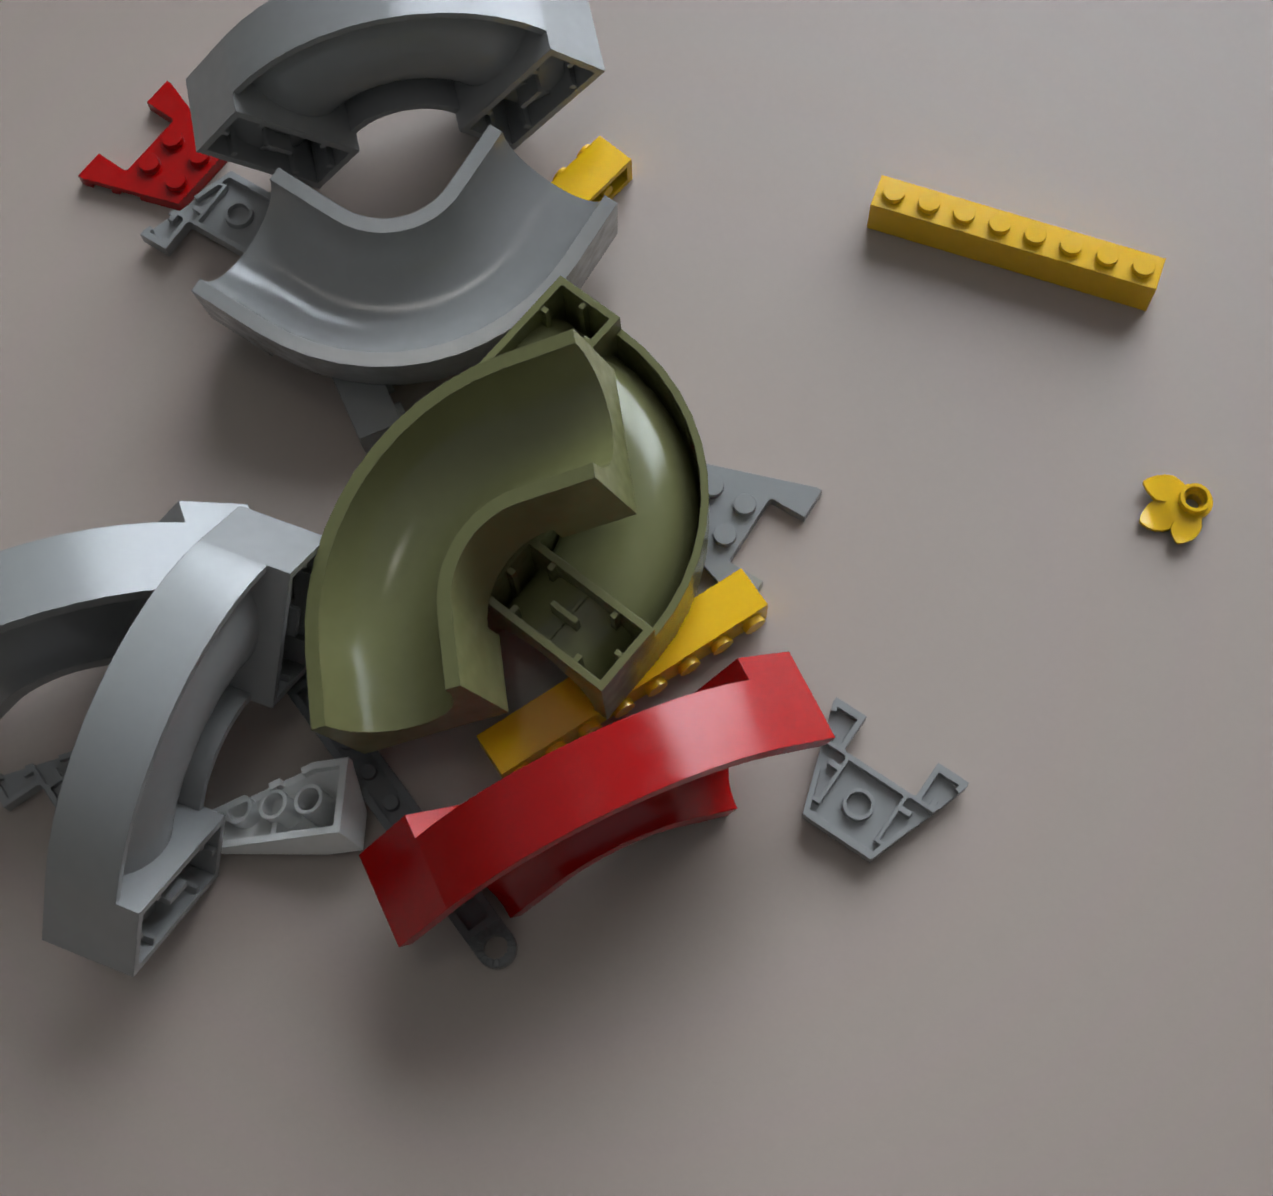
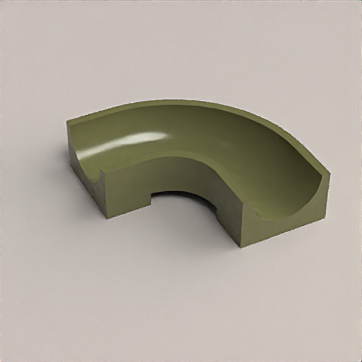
[479,275,709,719]
[304,329,637,754]

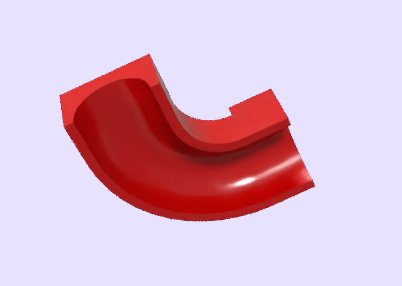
[359,651,835,947]

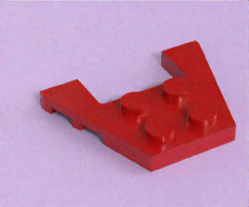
[78,81,227,211]

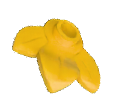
[1139,474,1213,544]

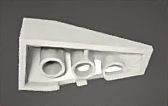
[213,757,367,855]

